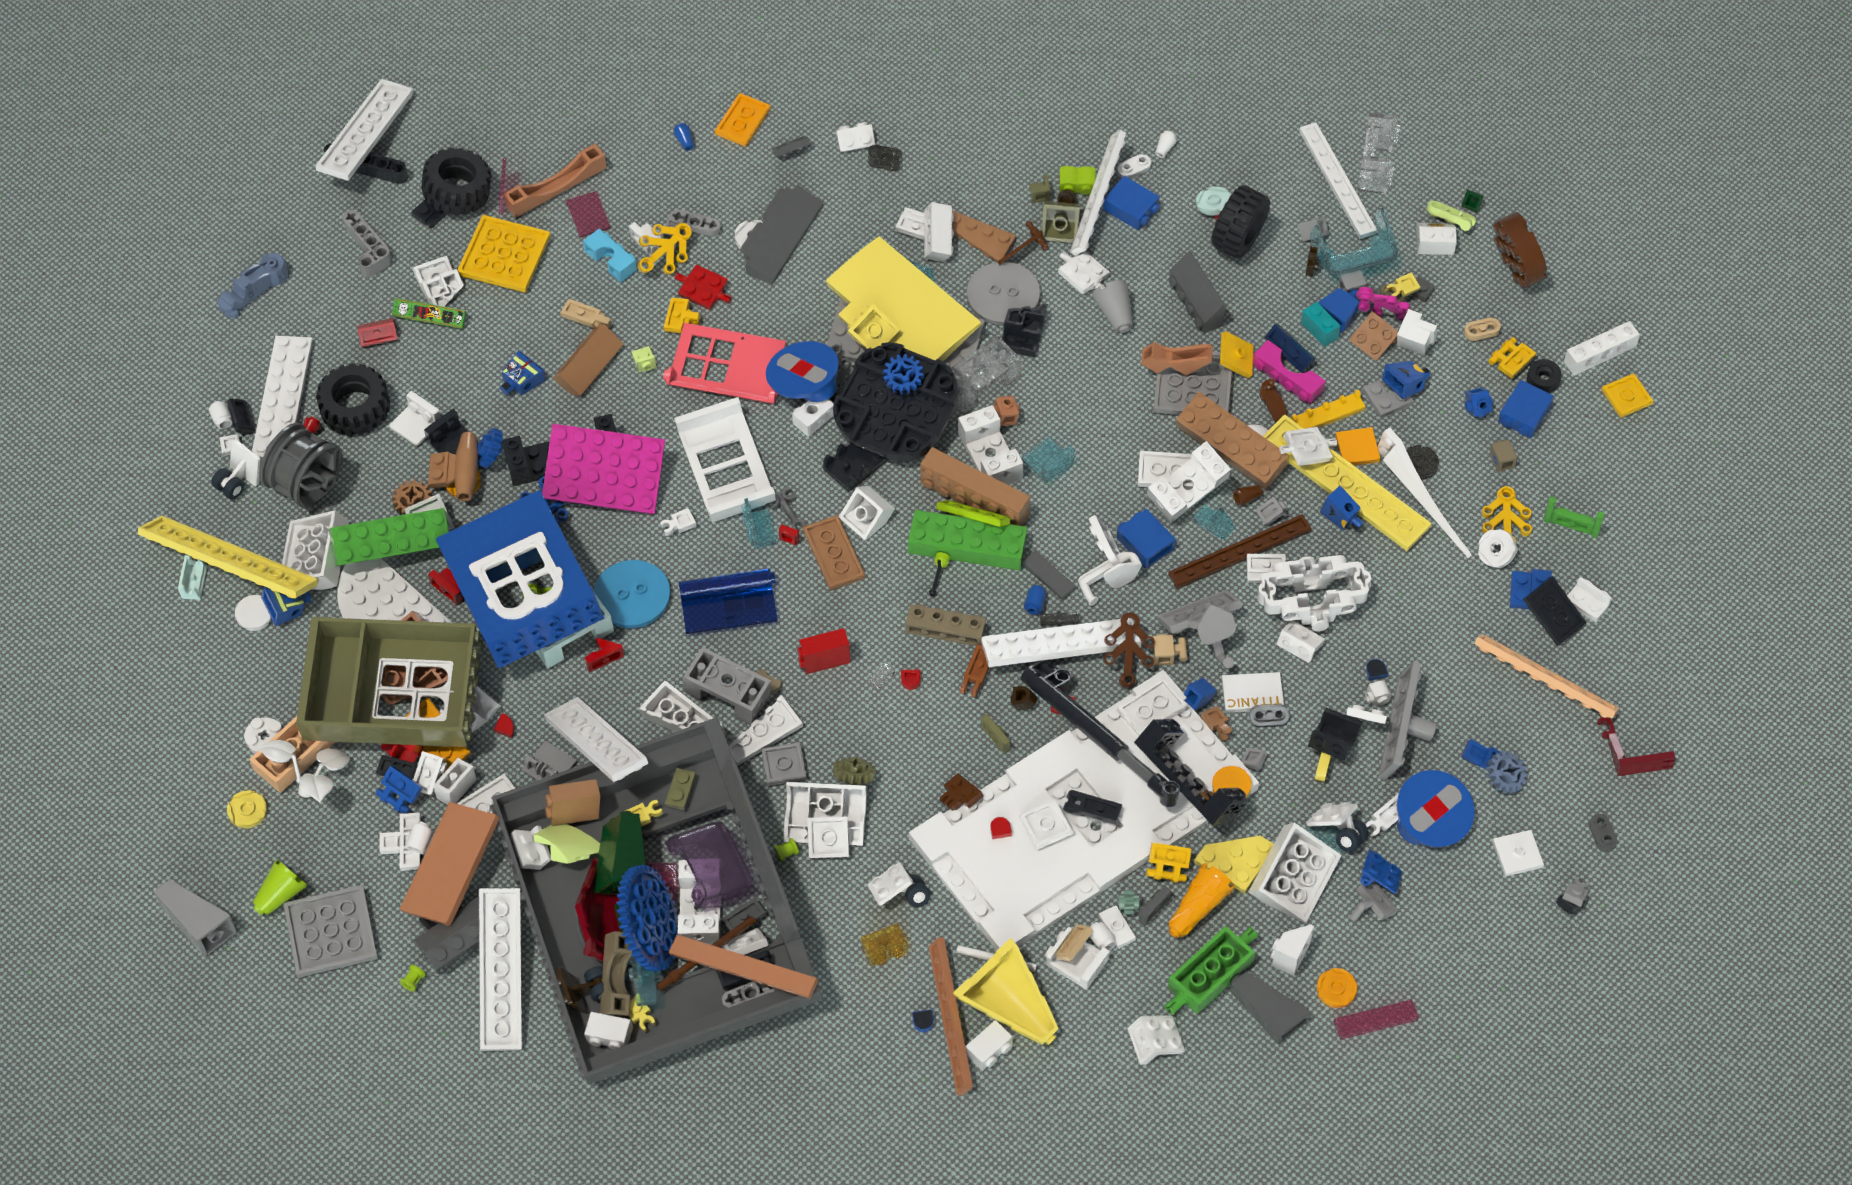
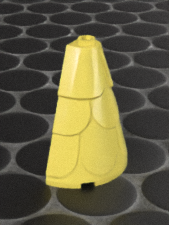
[953,938,1059,1045]

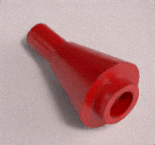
[303,416,321,434]

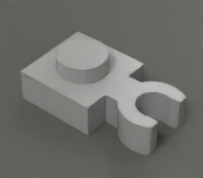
[1562,877,1590,907]

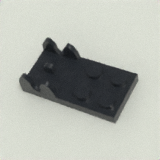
[823,443,889,492]

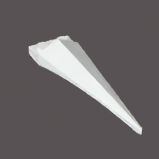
[1378,427,1472,558]

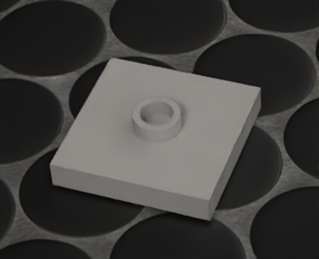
[761,742,806,786]

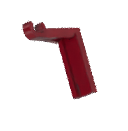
[1597,717,1676,776]

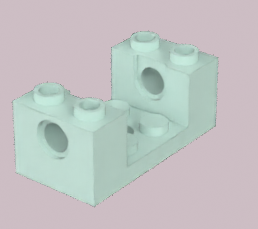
[535,593,614,669]

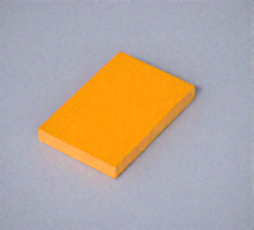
[715,93,771,147]

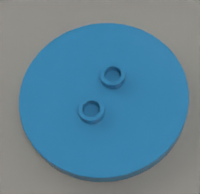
[594,560,670,629]

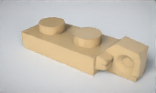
[560,299,612,329]

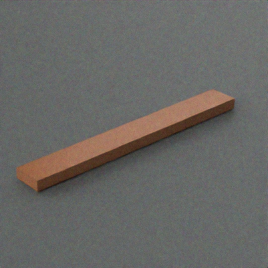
[669,935,819,999]
[929,937,973,1096]

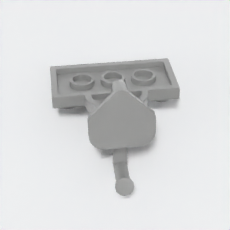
[1157,590,1242,668]

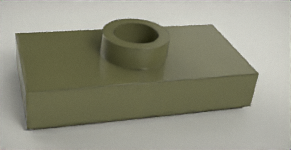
[981,714,1011,754]

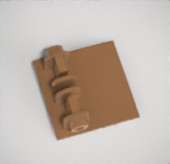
[1349,311,1399,362]

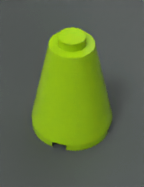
[252,859,307,916]

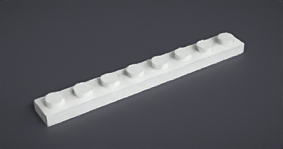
[1299,122,1377,239]
[1070,129,1126,256]

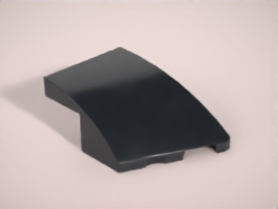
[999,304,1048,357]

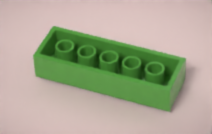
[328,508,449,567]
[908,510,1027,571]

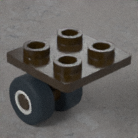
[556,966,614,1014]

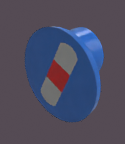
[766,341,839,402]
[1396,770,1474,847]

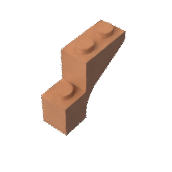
[1141,342,1213,376]

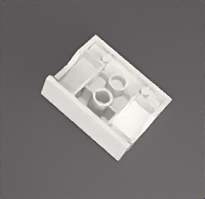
[784,782,868,846]

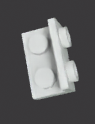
[1567,577,1612,622]
[1277,620,1325,663]
[510,826,551,870]

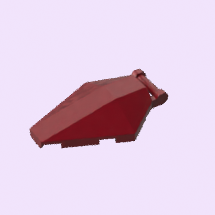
[575,858,620,962]

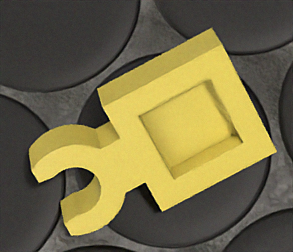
[1385,272,1421,297]
[625,800,663,827]
[628,994,656,1033]

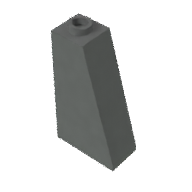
[1230,972,1311,1044]

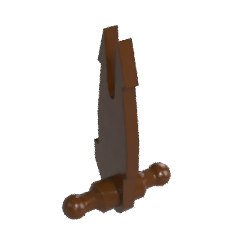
[998,221,1048,265]
[1259,378,1287,423]

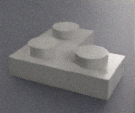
[1362,380,1414,419]

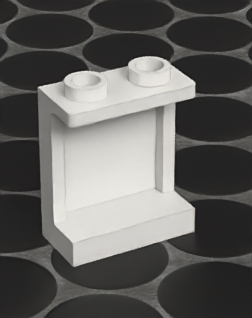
[1045,927,1110,990]

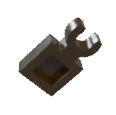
[1305,246,1320,277]

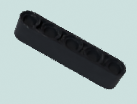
[324,143,408,184]

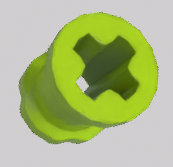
[773,838,799,862]
[400,965,426,992]

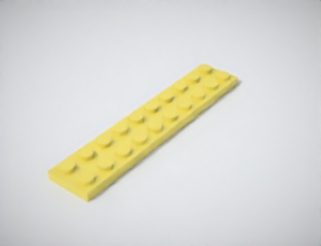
[1263,415,1432,551]
[138,515,318,598]

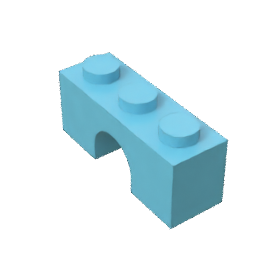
[583,229,637,283]

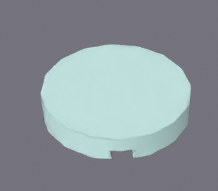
[1196,187,1231,215]

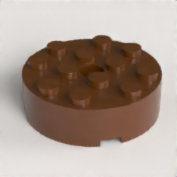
[1493,212,1547,288]

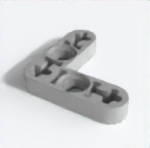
[659,210,720,256]

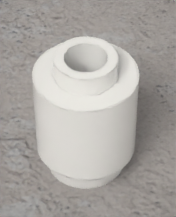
[209,401,232,430]
[1089,922,1117,951]

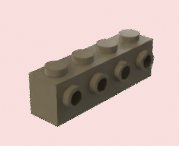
[905,604,986,646]

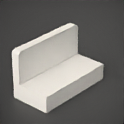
[629,222,661,256]

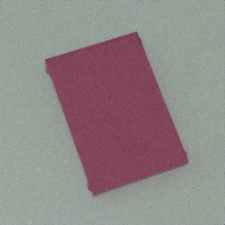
[499,158,507,215]
[566,191,611,238]

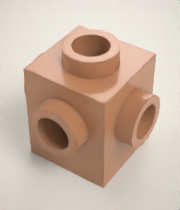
[993,396,1020,427]

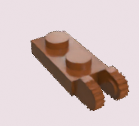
[960,644,990,698]

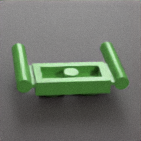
[1543,497,1604,538]

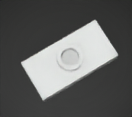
[1098,905,1136,949]

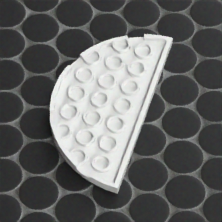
[337,558,452,623]

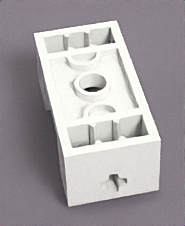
[958,405,1023,485]
[1147,441,1231,523]
[678,859,721,945]

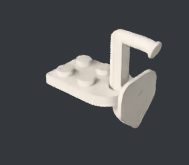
[1078,515,1142,606]

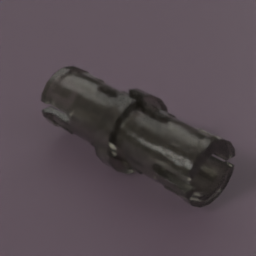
[1040,611,1079,626]

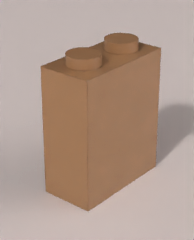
[545,779,600,826]

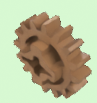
[392,479,433,515]

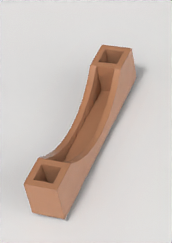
[504,144,606,218]

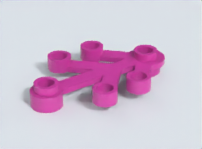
[1356,287,1411,321]

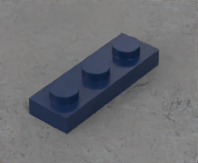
[1264,324,1316,373]

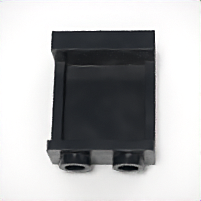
[1308,707,1363,761]

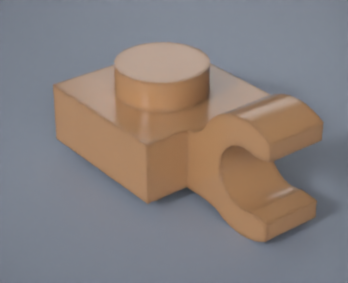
[1201,706,1232,741]

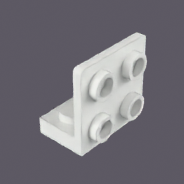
[389,391,441,446]
[1127,1016,1185,1065]

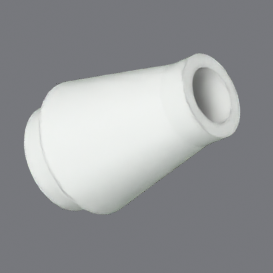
[1155,130,1177,158]

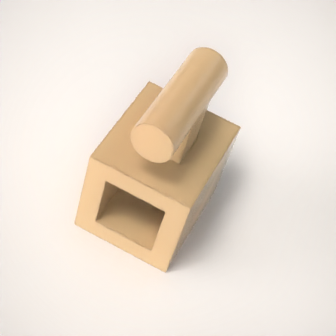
[1152,634,1188,666]

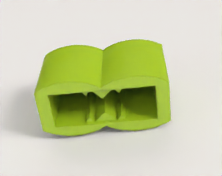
[1059,166,1096,195]

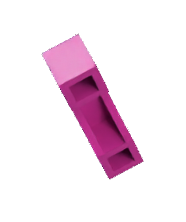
[1253,340,1326,405]

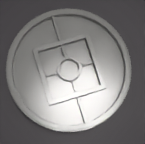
[967,262,1040,325]

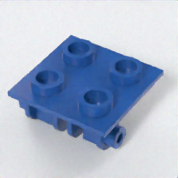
[1360,849,1403,894]

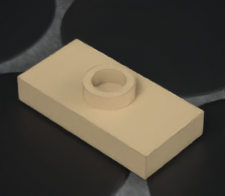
[1055,924,1093,962]

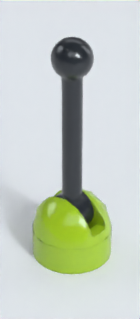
[929,552,951,597]

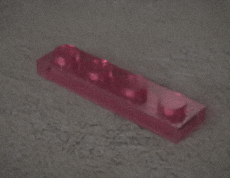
[1334,999,1419,1040]

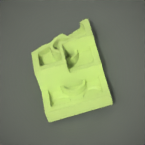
[534,824,600,864]

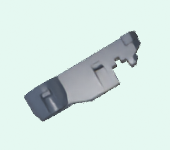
[217,253,289,319]

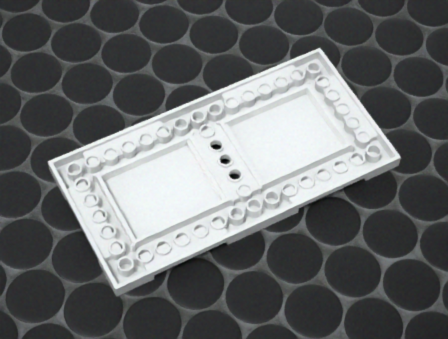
[909,670,1259,951]

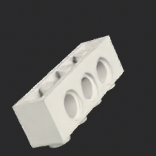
[1564,321,1640,375]

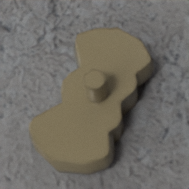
[1379,284,1406,302]
[757,669,781,693]

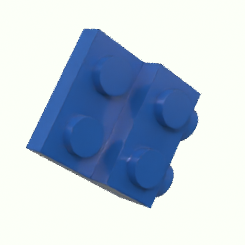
[1510,569,1555,610]

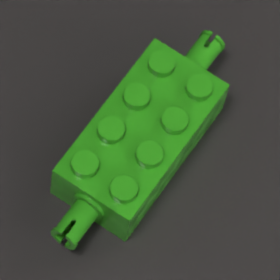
[1164,926,1258,1015]

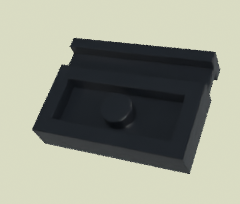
[411,199,447,229]

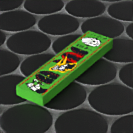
[392,298,467,329]

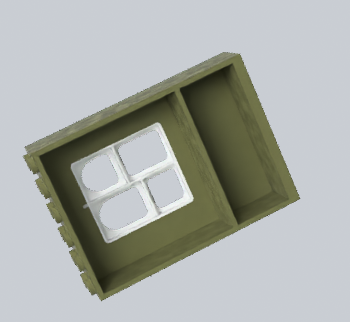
[296,617,483,747]

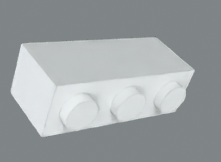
[924,202,954,262]

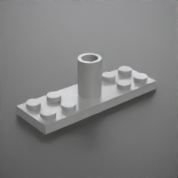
[1378,661,1436,780]

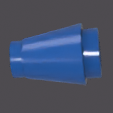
[673,123,694,151]

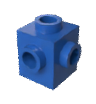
[1464,387,1493,417]

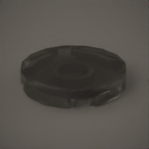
[1406,445,1439,480]

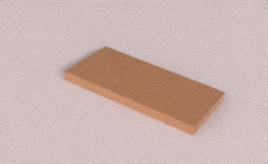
[399,802,500,926]

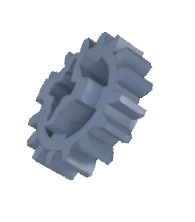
[1486,751,1528,794]

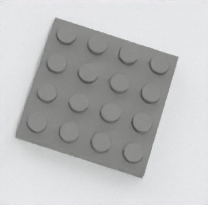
[1153,352,1232,415]
[283,885,378,978]

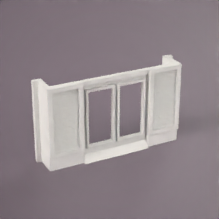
[674,397,776,523]

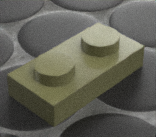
[665,768,697,811]

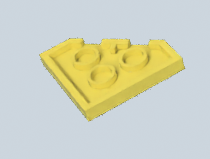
[1194,836,1274,894]

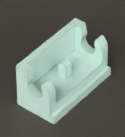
[178,555,207,600]

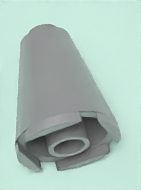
[1092,280,1133,333]

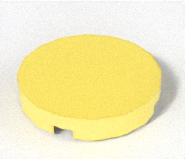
[227,790,267,829]

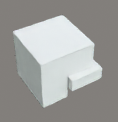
[1397,309,1437,356]

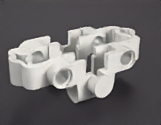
[1257,555,1371,631]

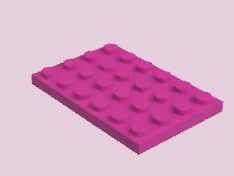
[542,424,665,515]

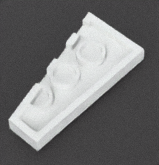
[729,695,803,766]

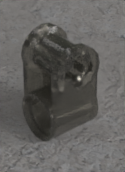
[868,145,903,171]

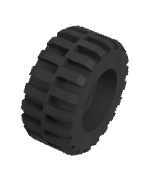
[421,147,491,216]
[1211,185,1271,258]
[316,363,390,436]

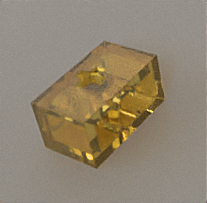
[860,923,907,966]

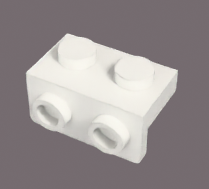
[835,122,875,152]
[413,751,447,796]

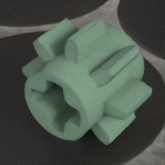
[1118,890,1139,914]

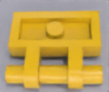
[1488,337,1536,379]
[1146,842,1191,883]

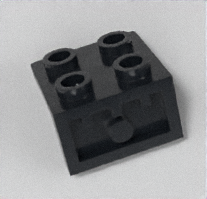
[424,409,478,455]

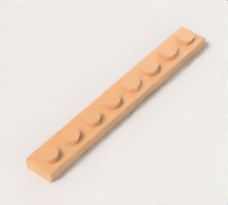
[1474,634,1620,718]

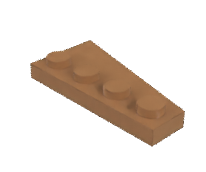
[952,211,1016,262]

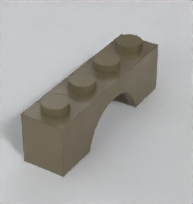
[600,931,632,1018]

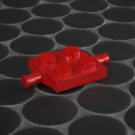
[675,264,732,310]

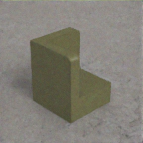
[1029,174,1050,203]

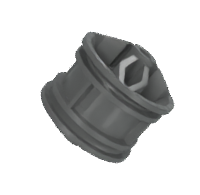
[259,423,342,508]

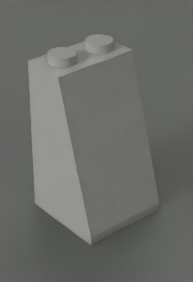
[154,880,237,958]

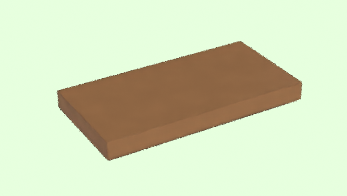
[802,515,866,591]

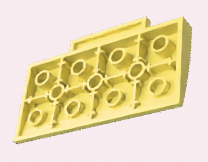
[826,236,982,361]

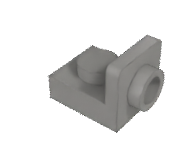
[1256,497,1289,526]

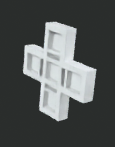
[380,813,436,871]

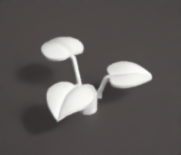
[258,740,350,802]

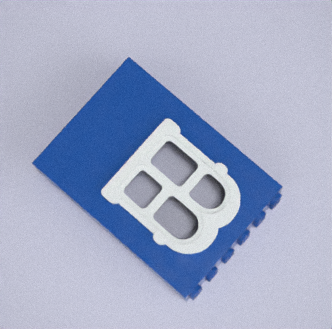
[435,490,605,669]

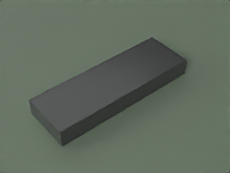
[1022,550,1076,600]

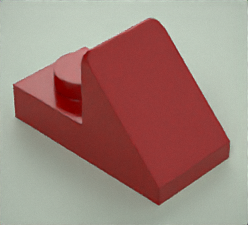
[584,638,624,673]

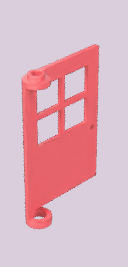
[663,323,786,404]

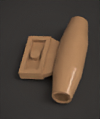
[428,432,479,501]

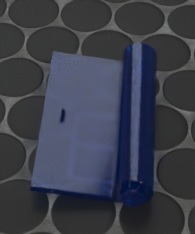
[679,569,778,634]

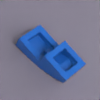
[1461,739,1500,769]

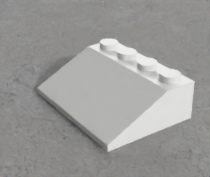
[282,510,349,590]
[1248,822,1342,923]

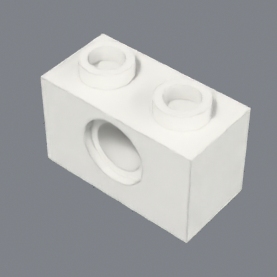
[792,399,834,437]

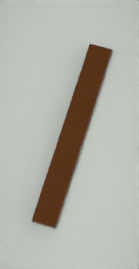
[1168,514,1312,590]

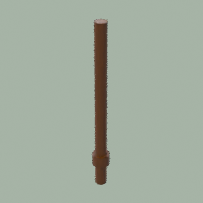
[656,916,756,991]

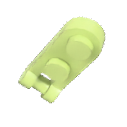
[1426,201,1476,231]

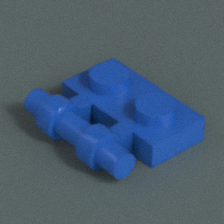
[376,766,424,814]

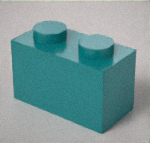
[1301,301,1340,347]

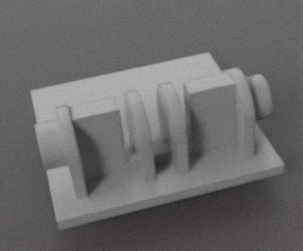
[521,741,577,780]

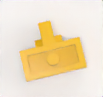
[664,298,700,333]

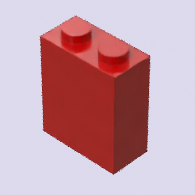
[797,628,851,675]

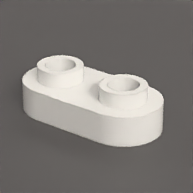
[1118,154,1151,179]

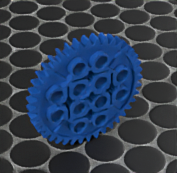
[617,865,678,972]

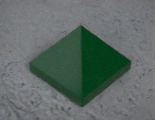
[1461,189,1484,213]

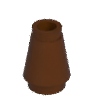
[1233,485,1263,506]

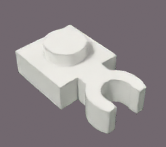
[660,508,696,536]

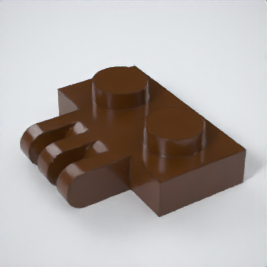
[939,773,983,811]

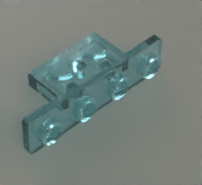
[628,956,657,1006]

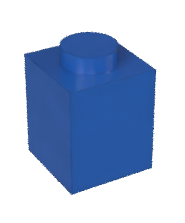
[1184,678,1217,710]

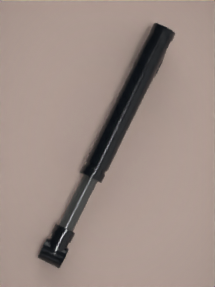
[1021,659,1180,807]

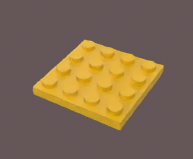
[457,215,551,293]

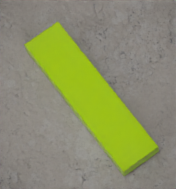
[936,500,1010,527]

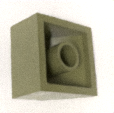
[1041,201,1081,243]

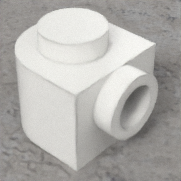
[1365,681,1392,706]

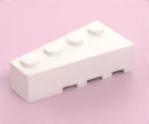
[639,681,726,735]

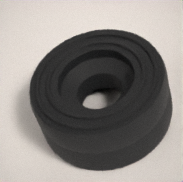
[1527,359,1562,394]

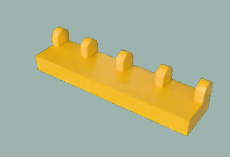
[1291,389,1366,429]

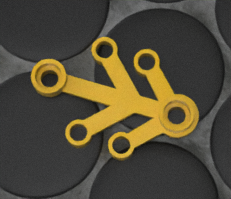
[638,223,692,275]
[1481,486,1532,547]

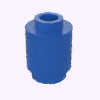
[1024,585,1046,615]

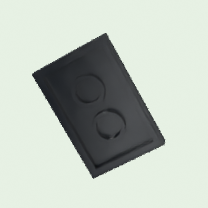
[1523,576,1587,645]

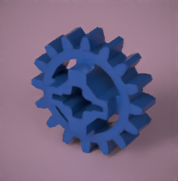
[883,354,924,395]
[477,428,503,468]

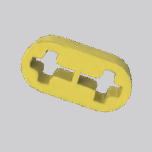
[1315,752,1331,782]

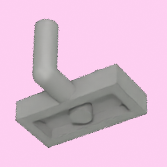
[1350,881,1398,921]

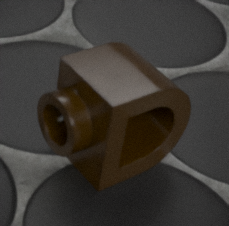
[1010,686,1037,711]

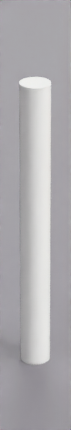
[956,945,1037,972]

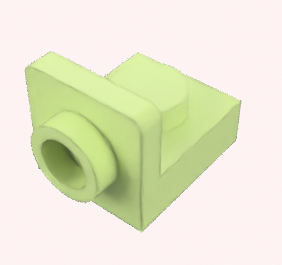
[632,346,656,373]

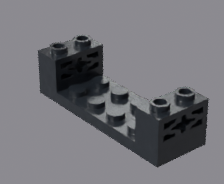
[502,414,617,486]
[1134,719,1250,826]

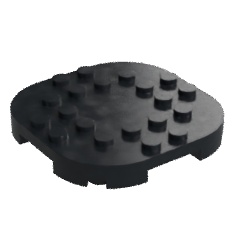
[833,342,959,462]

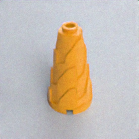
[1168,863,1235,939]

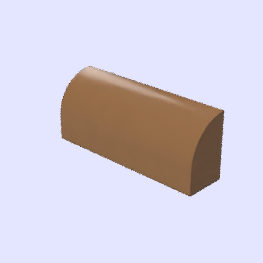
[553,323,623,396]

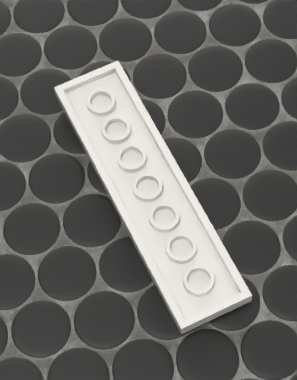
[316,79,414,181]
[252,336,313,461]
[981,618,1141,667]
[544,697,648,782]
[479,888,522,1051]

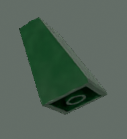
[593,811,646,895]

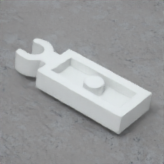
[1365,793,1399,837]

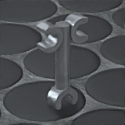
[767,487,806,530]

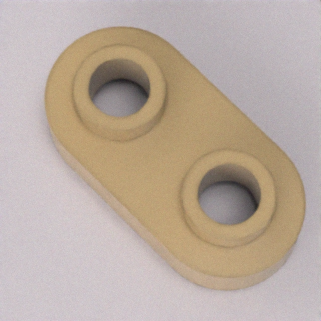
[1464,318,1501,341]

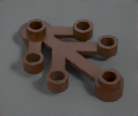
[1103,612,1155,688]

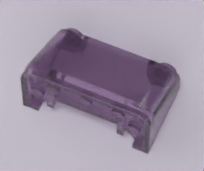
[665,822,752,909]

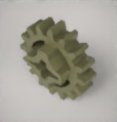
[833,757,876,785]

